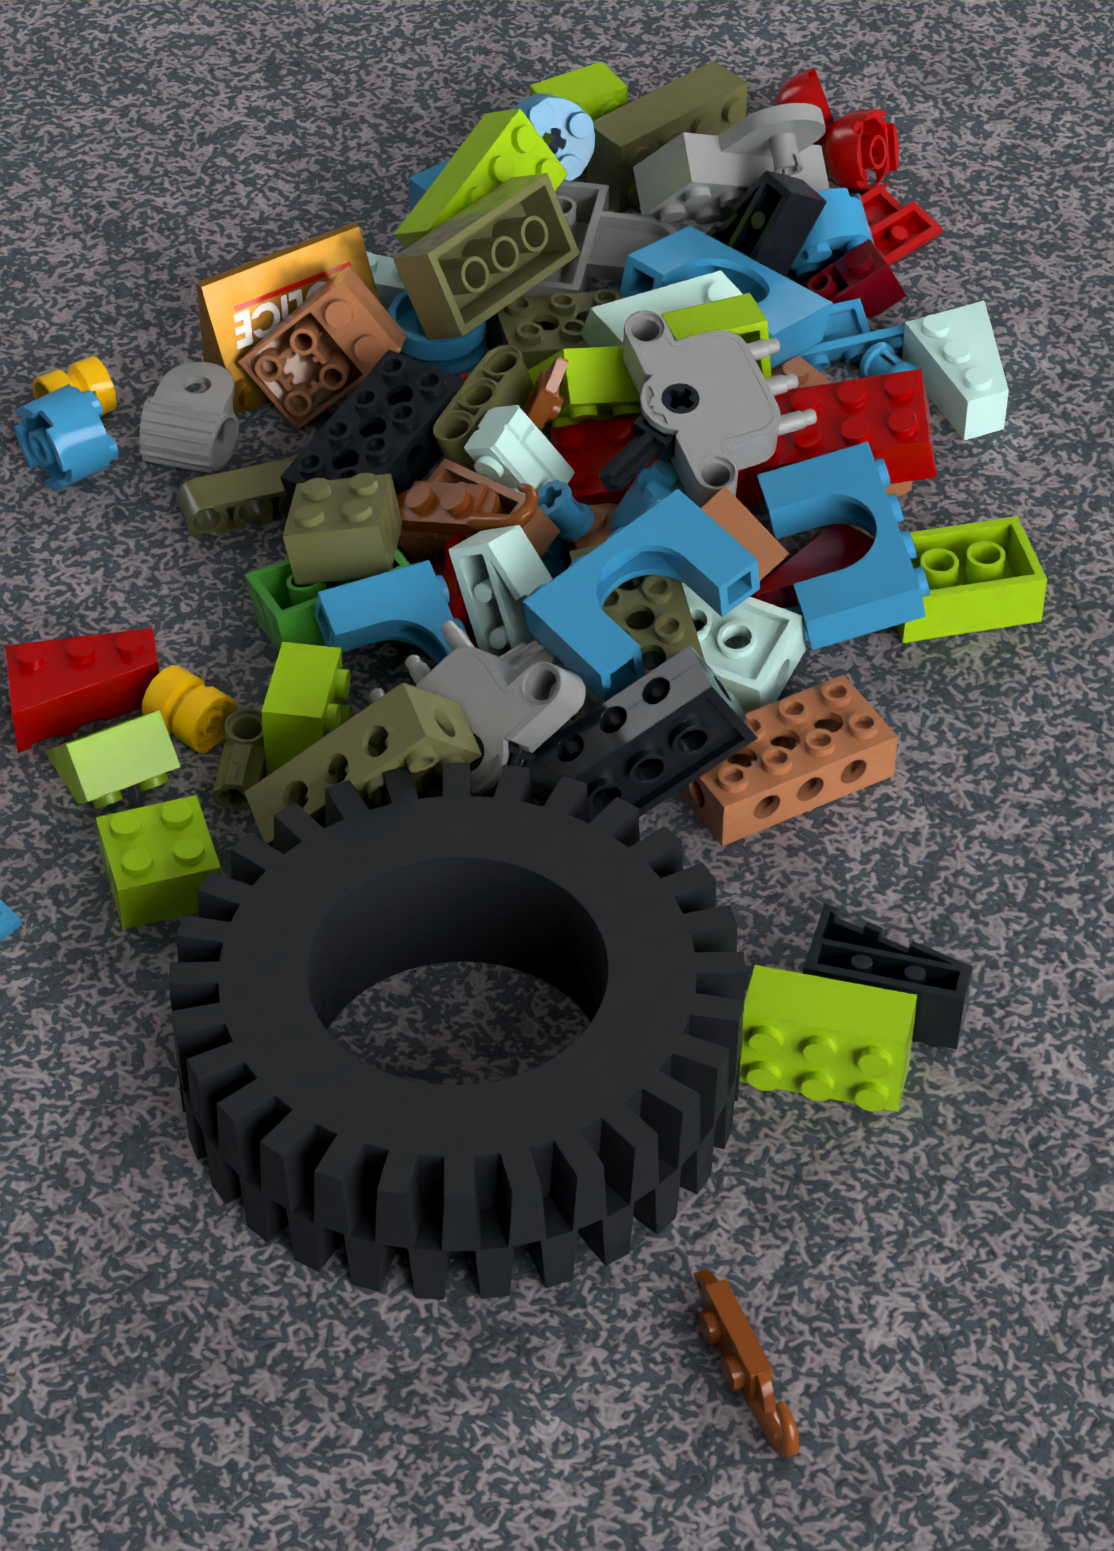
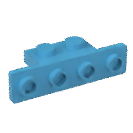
[779,298,905,371]

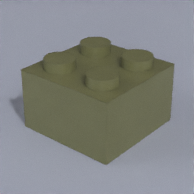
[283,473,403,585]

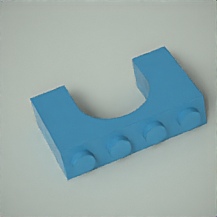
[619,225,833,369]
[757,442,930,650]
[523,489,760,702]
[313,560,466,665]

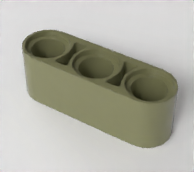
[433,345,534,471]
[176,458,295,539]

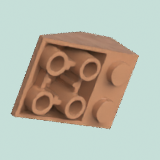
[238,266,407,429]

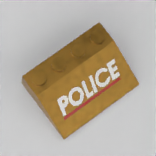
[197,222,380,414]

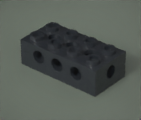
[280,349,465,506]
[533,645,758,823]

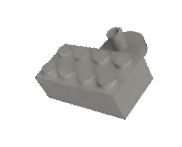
[633,103,830,225]
[522,180,677,324]

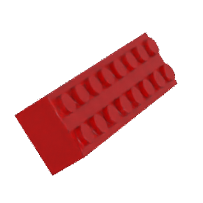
[551,369,937,507]

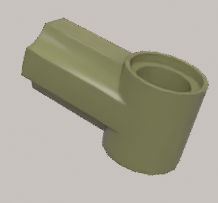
[213,708,266,810]

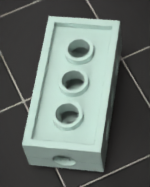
[632,583,806,714]

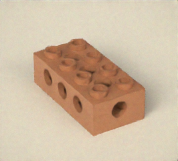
[678,674,898,846]

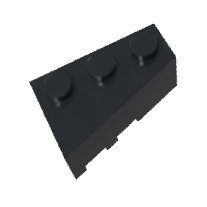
[706,170,827,277]
[803,903,973,1050]

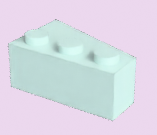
[581,270,742,347]
[902,301,1009,440]
[448,525,553,657]

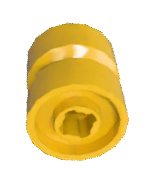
[32,355,117,416]
[142,665,237,754]

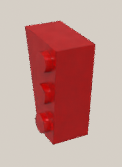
[5,628,159,753]

